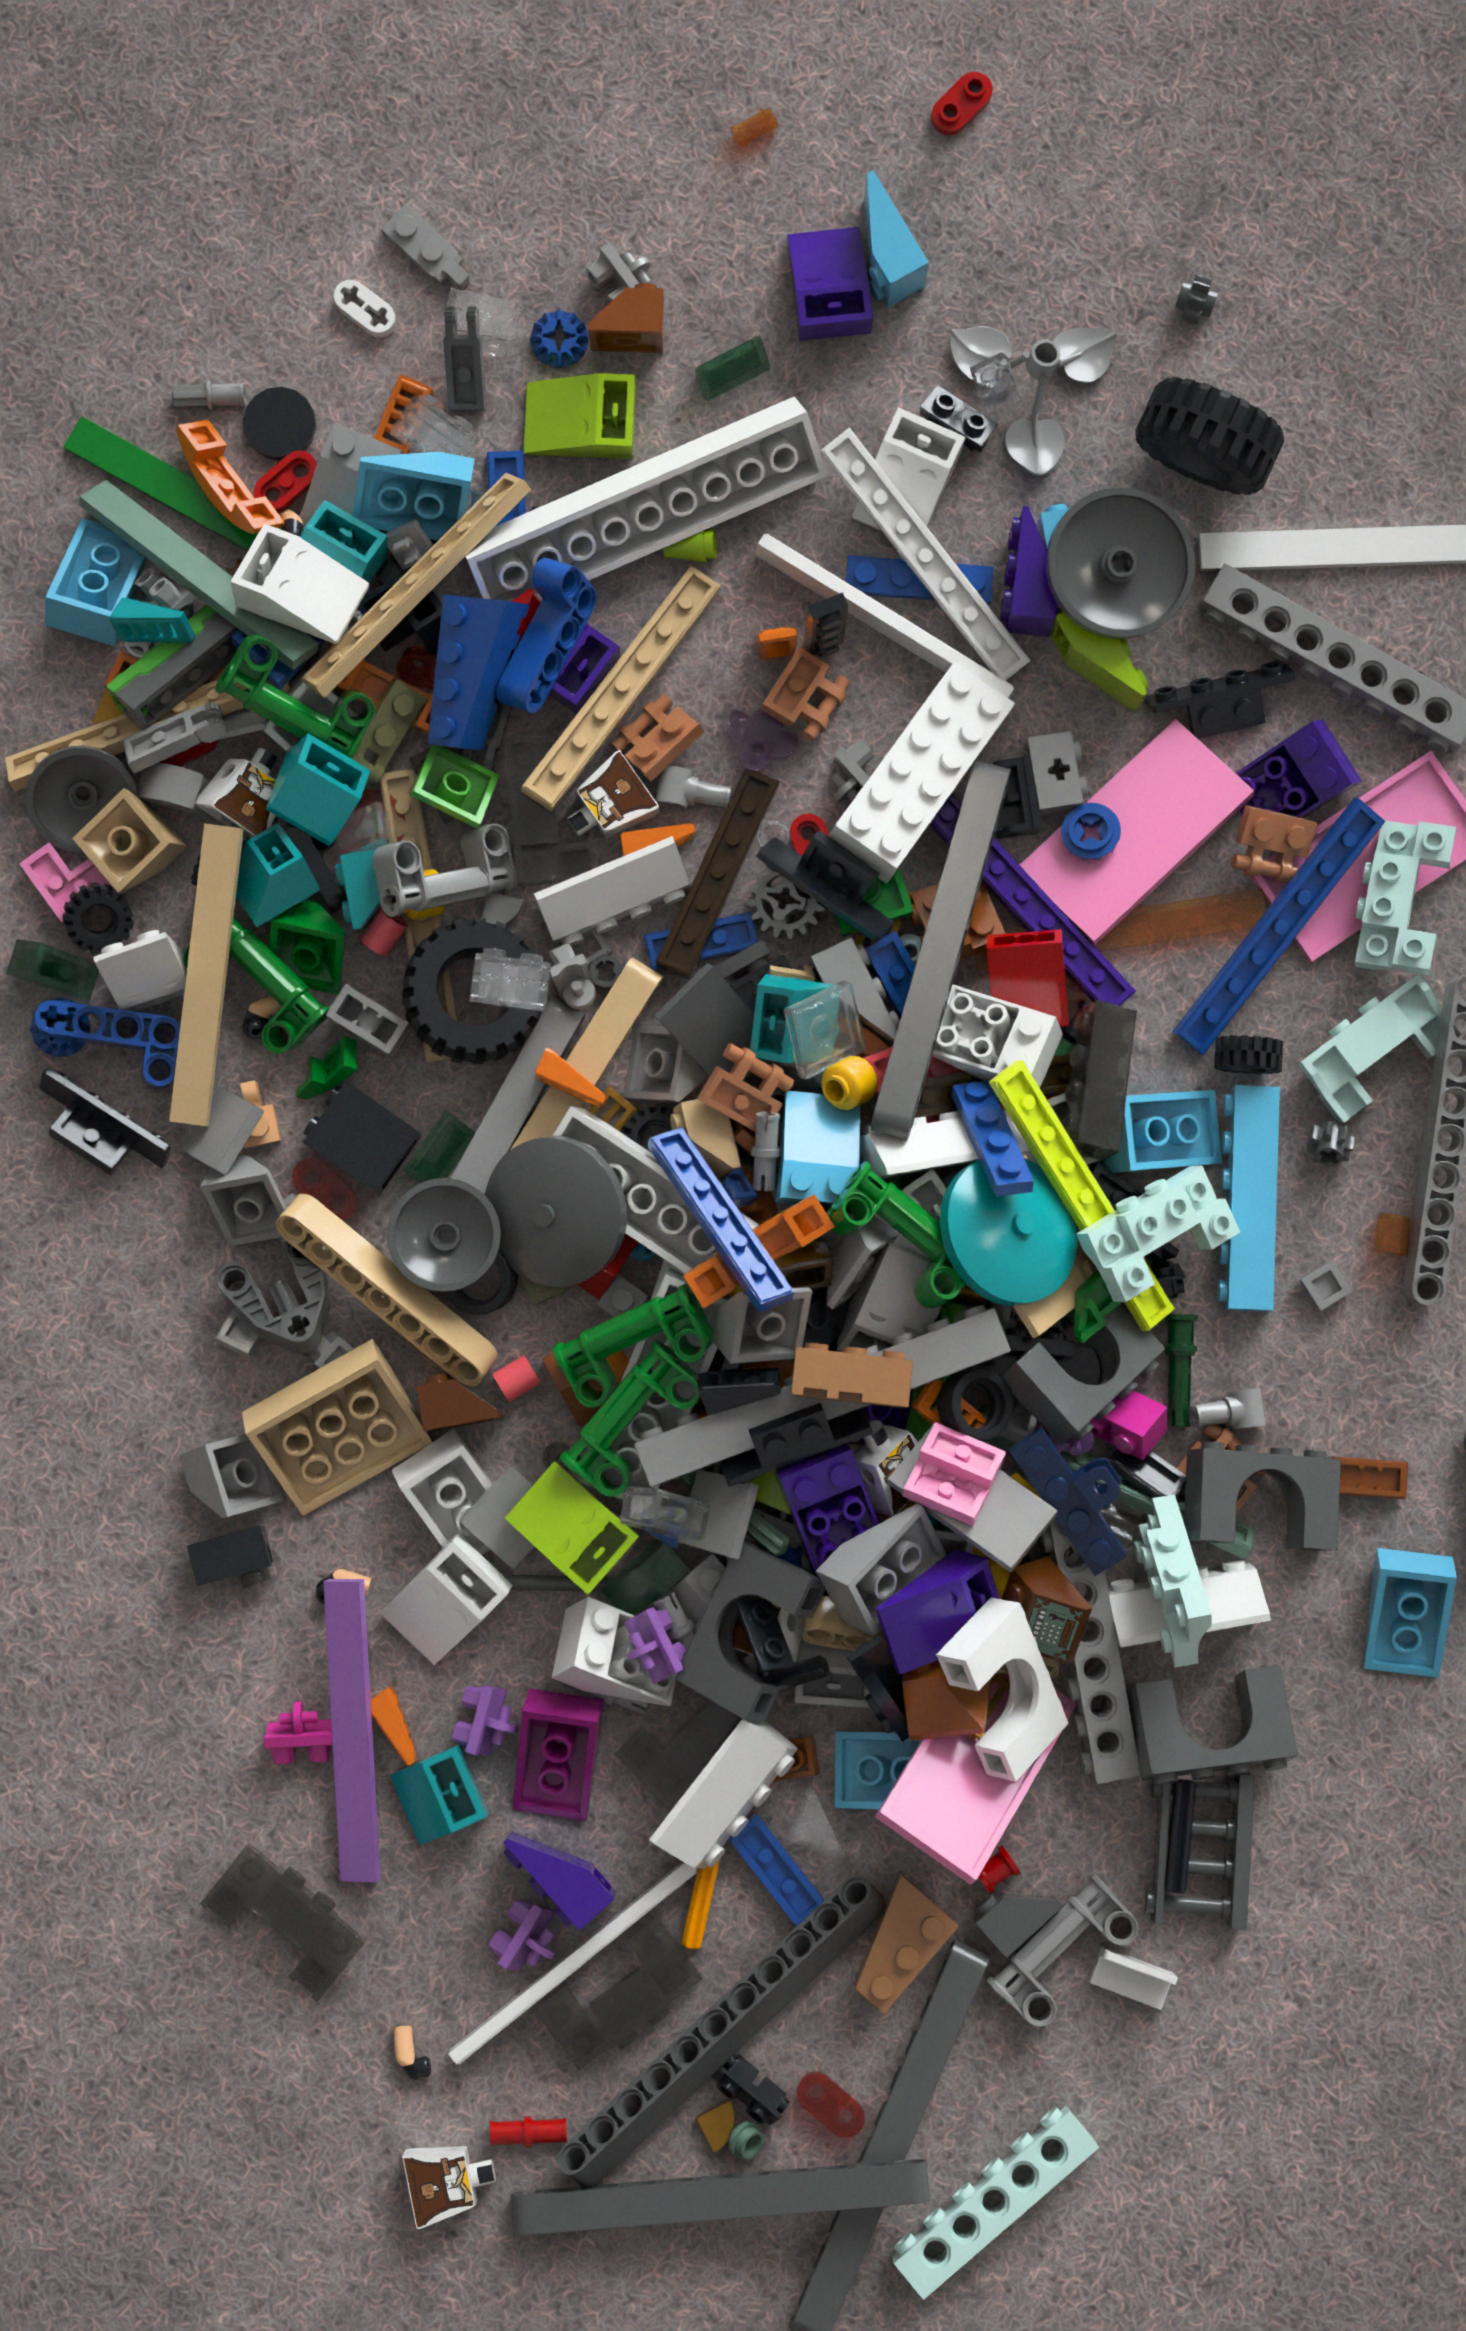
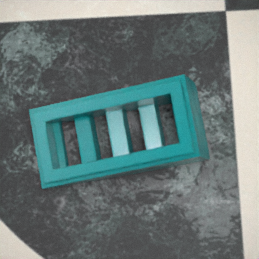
[110,597,196,642]

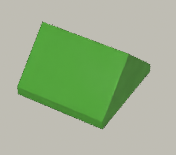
[408,745,500,829]

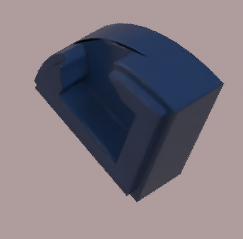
[721,1167,758,1207]

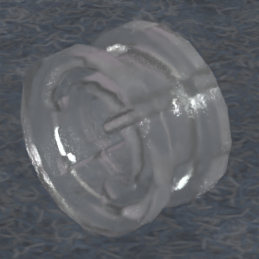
[757,820,790,849]

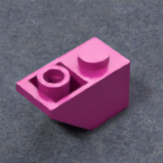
[1089,1391,1167,1460]

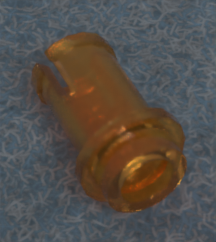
[730,107,778,149]

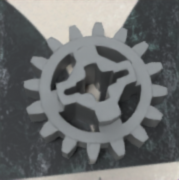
[747,865,828,939]

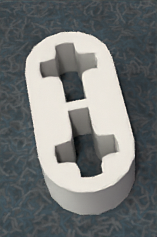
[334,280,396,338]

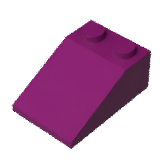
[512,1688,604,1821]

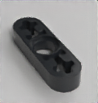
[278,818,347,913]

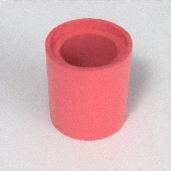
[360,907,408,956]
[492,1354,541,1402]

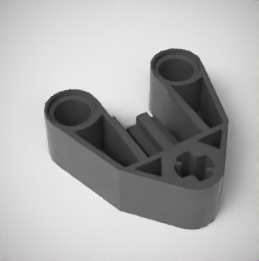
[217,1242,330,1355]

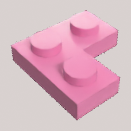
[19,842,114,925]

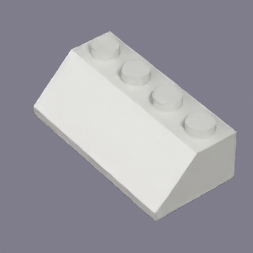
[534,836,690,946]
[859,1110,1030,1179]
[1108,1559,1271,1648]
[649,1719,798,1869]

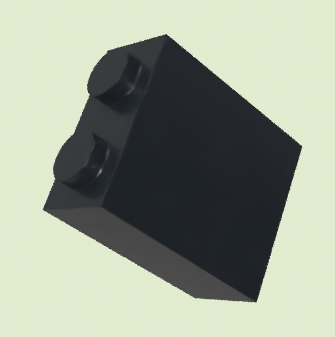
[303,1081,422,1196]

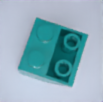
[300,500,388,583]
[266,733,370,846]
[236,823,321,928]
[335,849,381,930]
[750,974,840,1063]
[390,1744,489,1845]

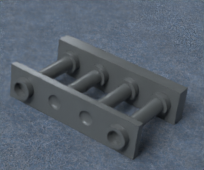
[1145,1773,1255,1930]

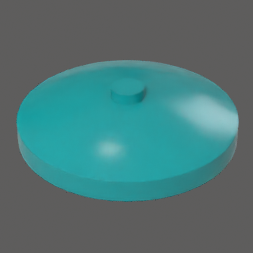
[940,1158,1078,1306]

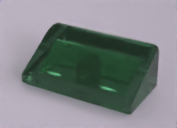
[695,336,770,401]
[403,1110,476,1184]

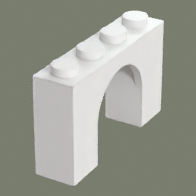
[936,1597,1069,1782]

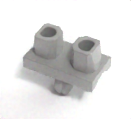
[587,243,651,304]
[134,568,197,625]
[832,740,874,802]
[548,943,597,1010]

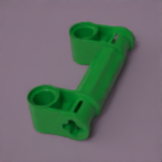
[215,634,375,759]
[183,917,330,1054]
[827,1161,965,1309]
[553,1283,714,1408]
[559,1340,701,1497]

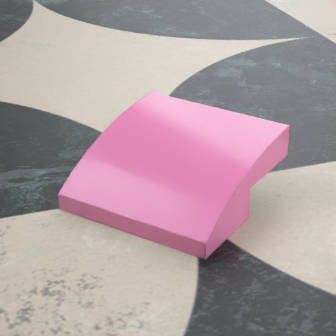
[902,1422,1006,1526]

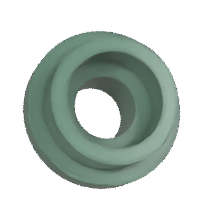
[729,2120,764,2160]

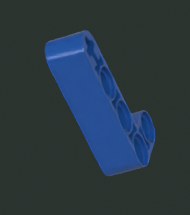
[496,558,597,713]
[34,1000,180,1089]

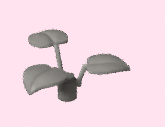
[949,326,1117,476]

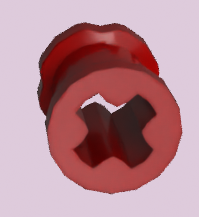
[978,1845,1021,1895]

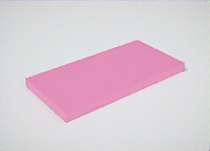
[1020,719,1254,946]
[1251,751,1466,963]
[875,1674,1076,1885]

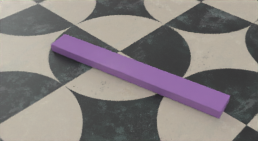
[323,1579,381,1882]

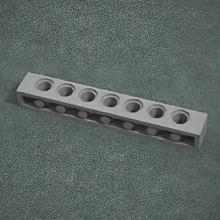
[1198,563,1466,753]
[1040,1518,1141,1785]

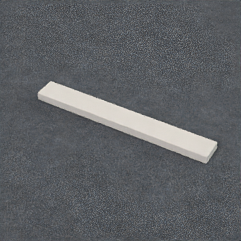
[820,427,1031,681]
[1198,525,1466,572]
[756,533,1014,699]
[448,1861,697,2065]

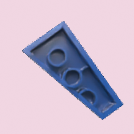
[428,594,530,750]

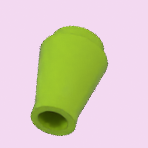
[663,529,718,563]

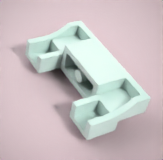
[1355,821,1456,975]
[1297,974,1462,1123]
[1076,1165,1240,1302]
[1133,1494,1212,1668]

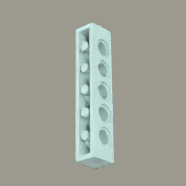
[892,2106,1100,2300]

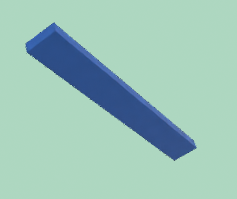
[1172,798,1386,1055]

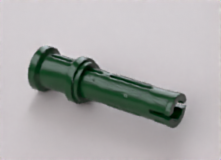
[1164,1314,1198,1427]

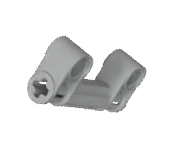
[372,823,518,917]
[986,1873,1139,2027]

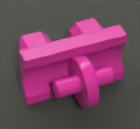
[264,1701,333,1764]

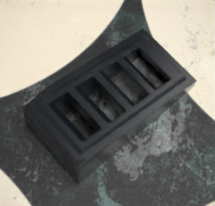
[698,1368,781,1415]

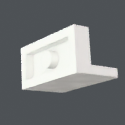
[1089,1946,1178,2010]

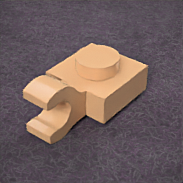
[240,1080,282,1149]

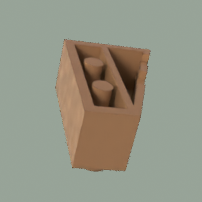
[791,1343,913,1408]
[854,1871,959,2014]

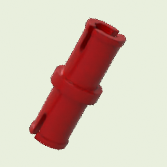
[490,2116,567,2148]

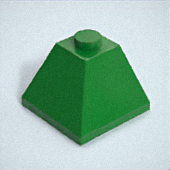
[269,901,346,995]

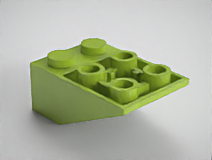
[524,373,636,460]
[1050,612,1149,712]
[505,1461,640,1595]

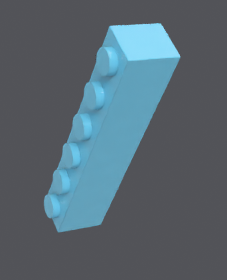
[1217,1085,1280,1312]

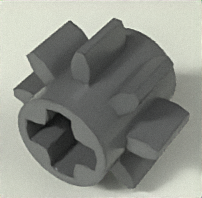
[1175,274,1218,324]
[1307,1120,1355,1166]

